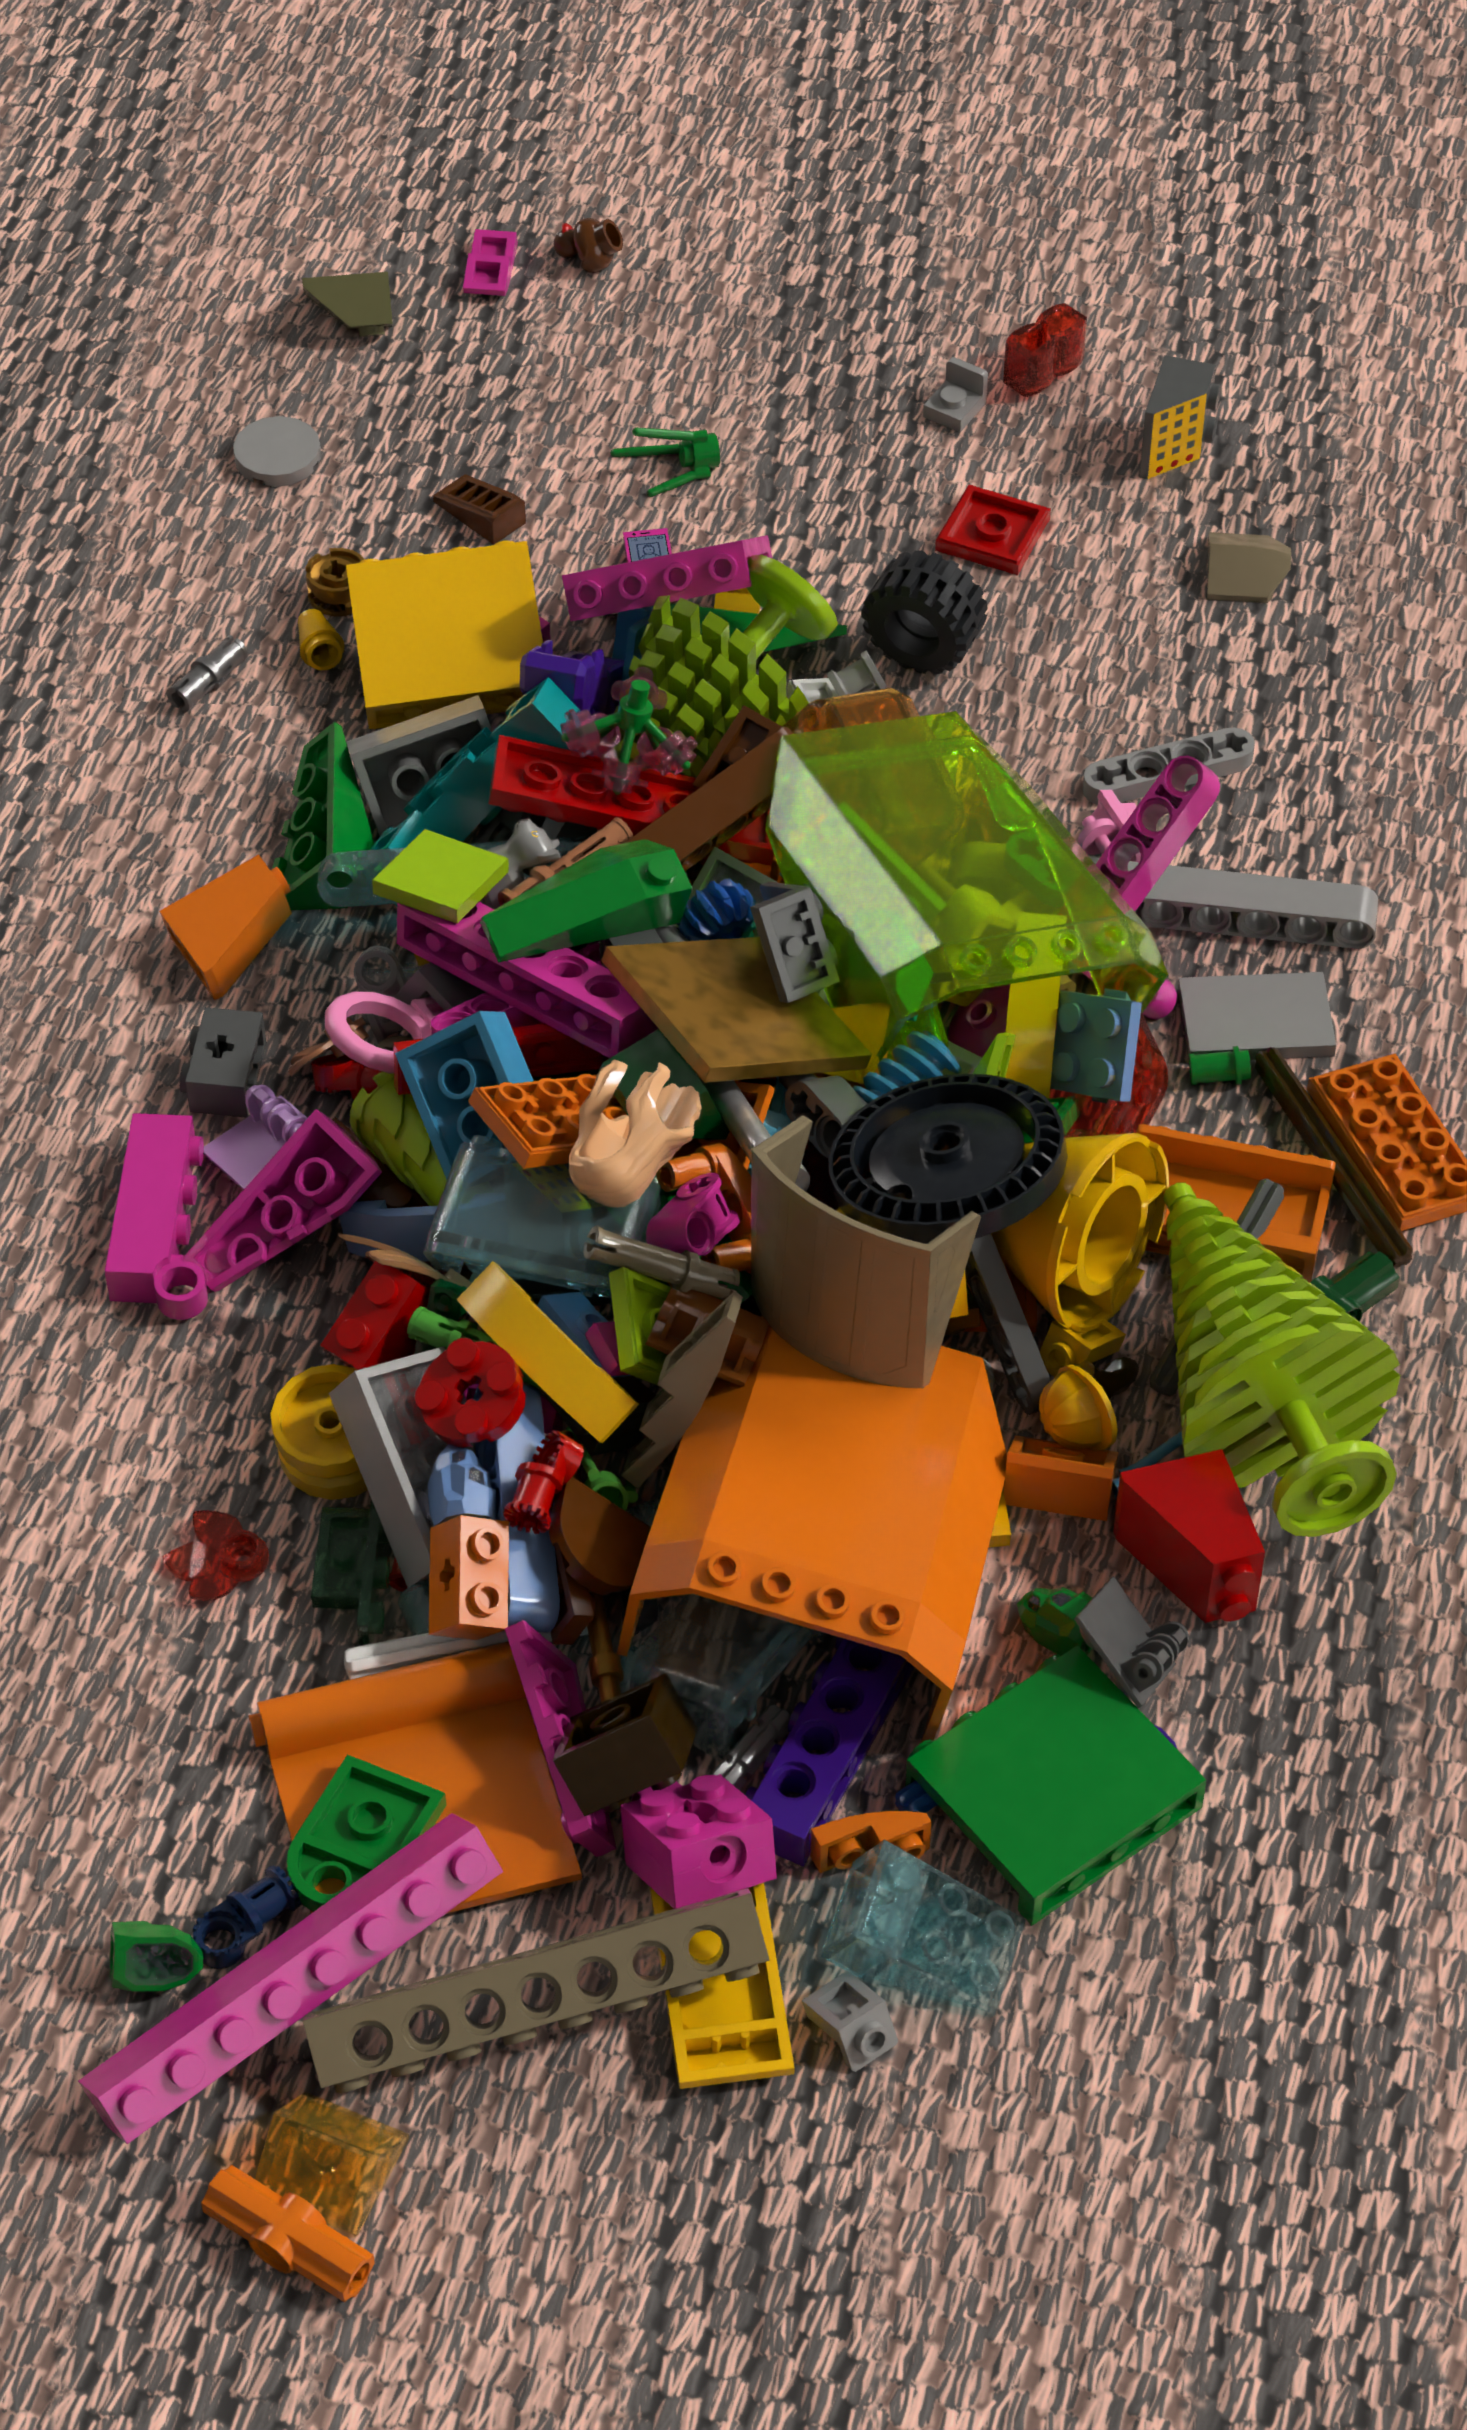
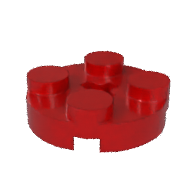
[415,1338,526,1448]

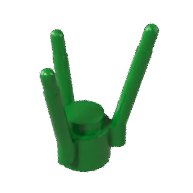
[610,427,720,497]

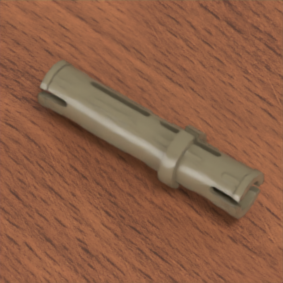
[583,1226,740,1301]

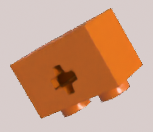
[428,1515,509,1640]

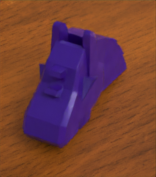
[520,640,624,756]

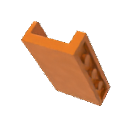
[1136,1124,1336,1282]

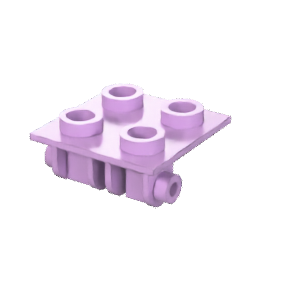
[203,1085,307,1190]

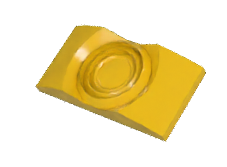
[650,1883,795,2089]

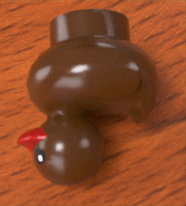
[553,218,623,272]

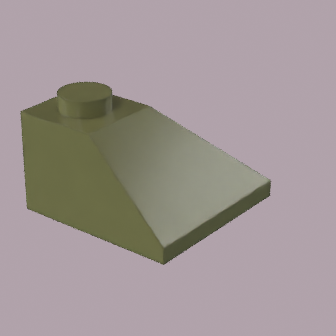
[302,272,393,337]

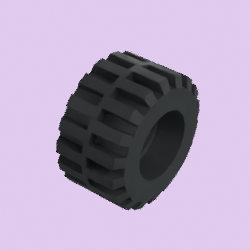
[861,550,988,675]

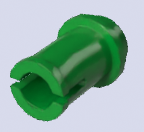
[1189,1046,1251,1085]

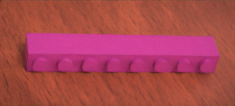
[78,1813,504,2144]

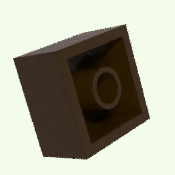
[552,1673,698,1817]

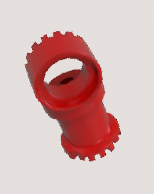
[311,1054,383,1100]
[503,1430,584,1534]

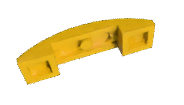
[1005,916,1066,1098]
[457,1261,639,1444]

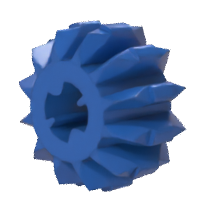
[677,878,756,941]

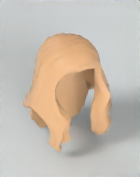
[569,1059,702,1208]

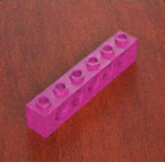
[397,902,658,1058]

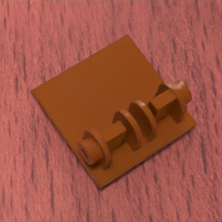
[645,1287,770,1387]

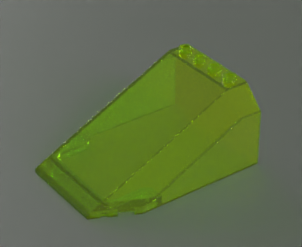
[765,711,1169,1084]

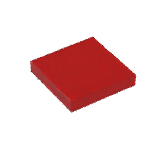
[935,484,1051,575]

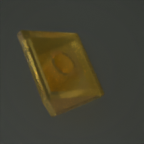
[255,2092,409,2237]

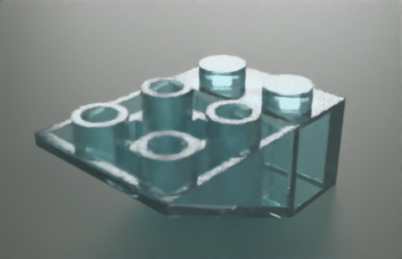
[820,1839,1026,2017]

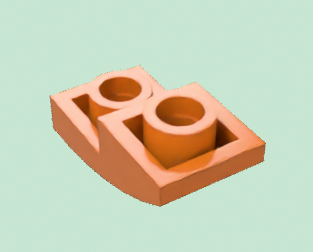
[810,1811,931,1873]

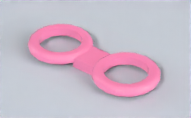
[325,991,445,1073]

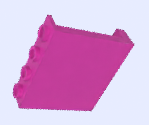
[562,535,773,621]

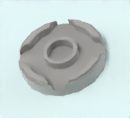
[233,416,321,487]

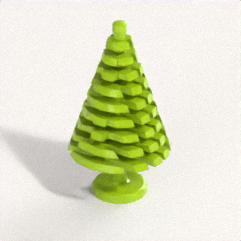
[599,555,838,778]
[1163,1182,1401,1537]

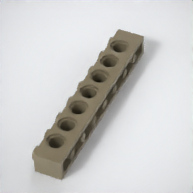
[302,1888,769,2093]

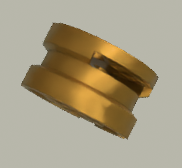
[305,548,365,616]

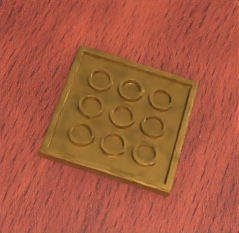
[601,937,872,1083]

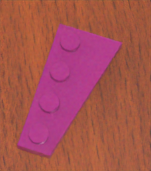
[505,1620,617,1857]

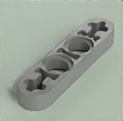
[1083,727,1255,805]

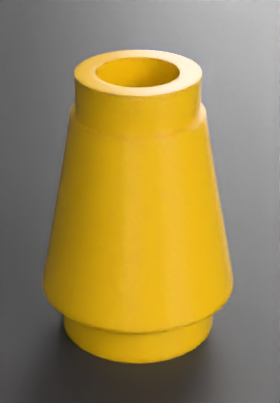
[298,609,344,670]

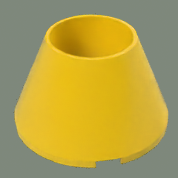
[991,1133,1169,1332]

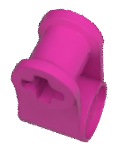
[646,1173,740,1256]

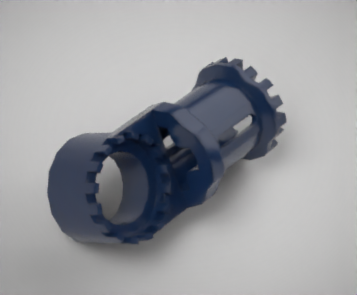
[193,1865,301,1969]

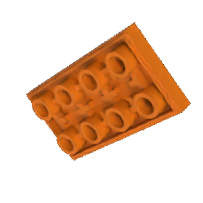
[1306,1053,1467,1231]
[468,1074,682,1169]

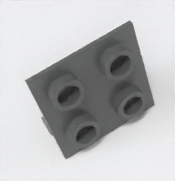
[1074,1576,1189,1708]

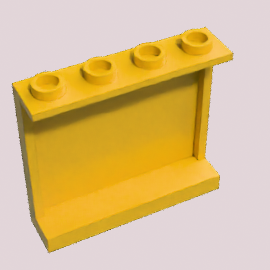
[346,540,543,729]

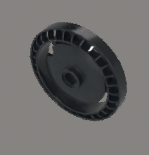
[828,1074,1068,1244]

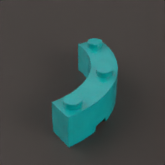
[358,677,587,907]

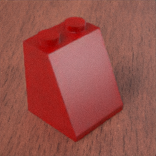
[320,1261,429,1370]
[1113,1449,1265,1623]

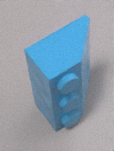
[395,1011,533,1194]

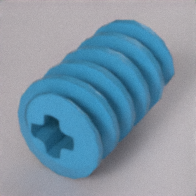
[853,1030,962,1103]

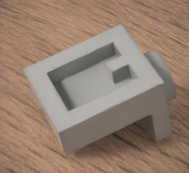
[923,357,988,432]
[802,1970,898,2072]

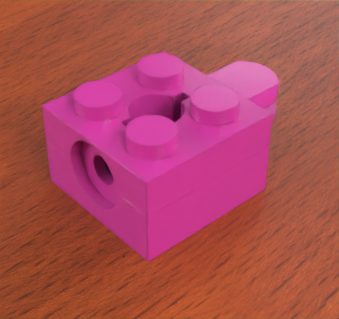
[620,1774,777,1909]

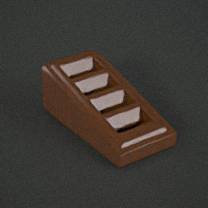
[433,474,526,545]

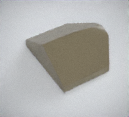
[1207,532,1291,603]

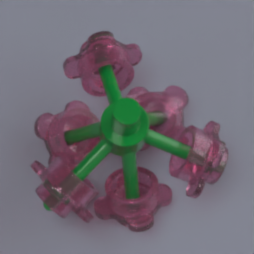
[560,667,698,795]

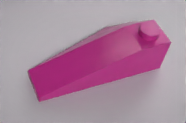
[184,1109,382,1292]

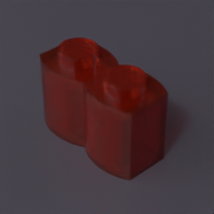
[1003,303,1087,397]

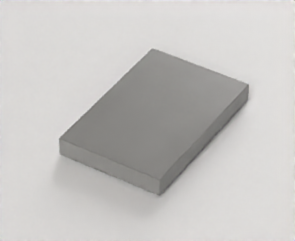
[1178,972,1336,1060]

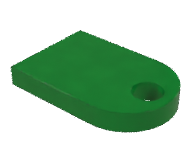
[287,1754,447,1912]

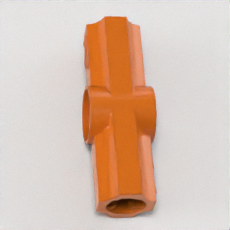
[201,2165,375,2303]

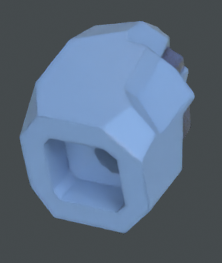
[428,1444,496,1526]

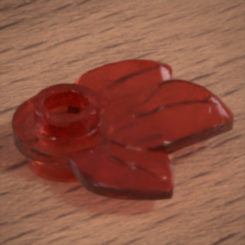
[162,1510,269,1601]

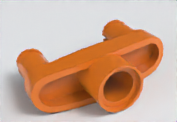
[656,1143,752,1274]

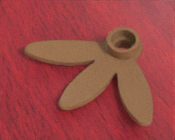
[338,1233,471,1291]

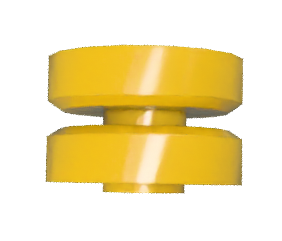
[270,1364,368,1500]

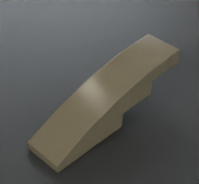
[621,1291,743,1489]

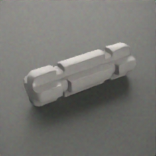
[710,1705,790,1791]

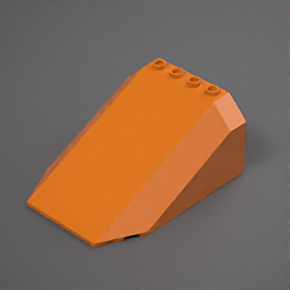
[617,1317,1007,1743]

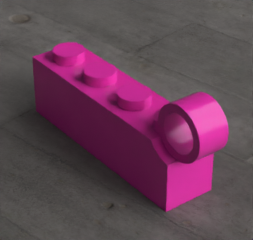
[105,1113,208,1320]

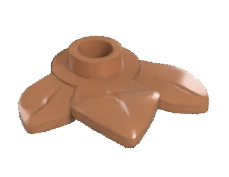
[288,1017,369,1076]

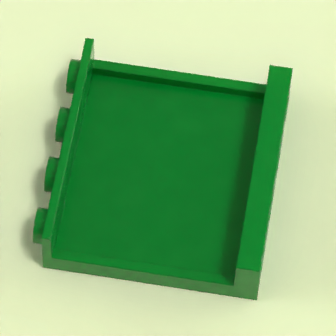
[905,1645,1207,1926]

